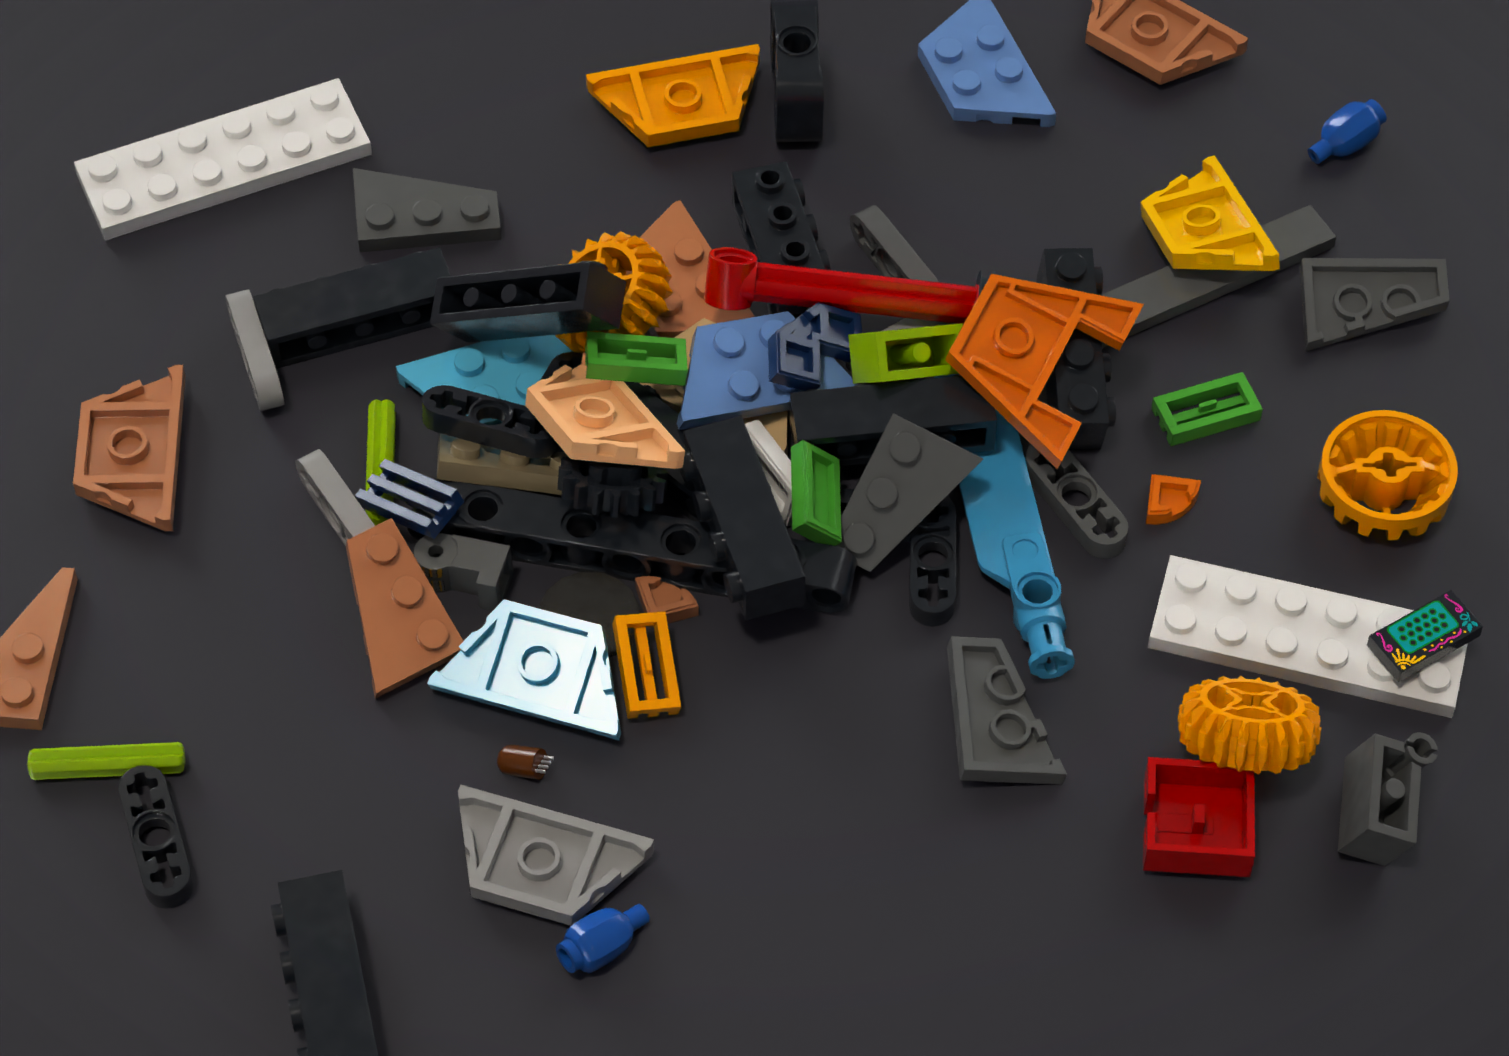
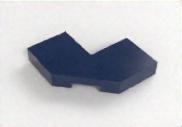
[768,302,862,391]

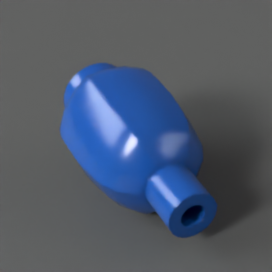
[1307,99,1387,164]
[556,904,650,973]

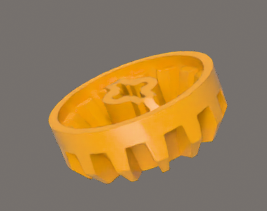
[1317,410,1458,540]

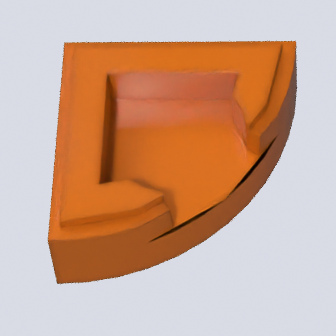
[1146,474,1201,525]

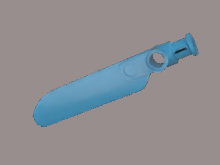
[933,374,1075,679]

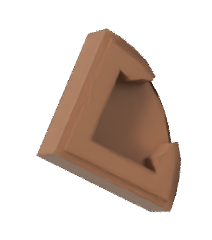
[635,576,699,628]

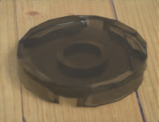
[539,572,639,661]

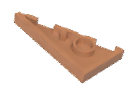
[0,567,78,730]

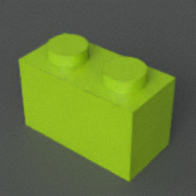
[848,323,963,384]

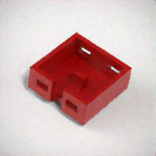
[1143,757,1255,877]

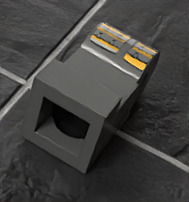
[414,533,514,611]

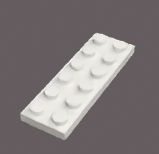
[74,78,372,241]
[1148,555,1468,718]

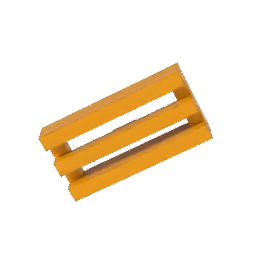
[612,611,681,719]

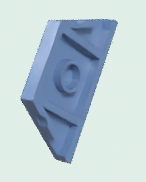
[918,0,1056,127]
[677,311,858,430]

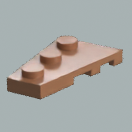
[346,518,463,699]

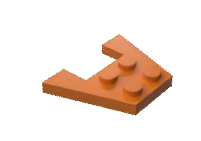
[945,274,1144,469]

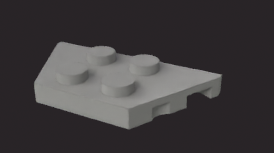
[458,784,654,926]

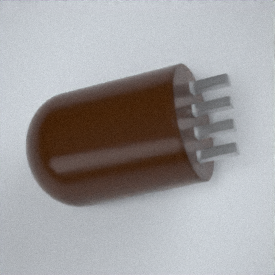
[497,745,554,780]

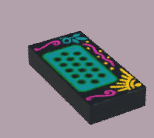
[1367,590,1483,682]

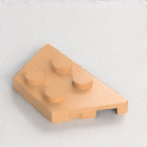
[525,352,685,469]

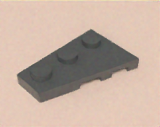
[353,168,501,252]
[1299,258,1450,352]
[836,413,983,572]
[947,636,1067,785]

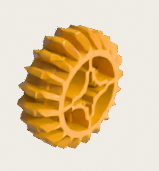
[555,231,673,354]
[1178,675,1322,774]

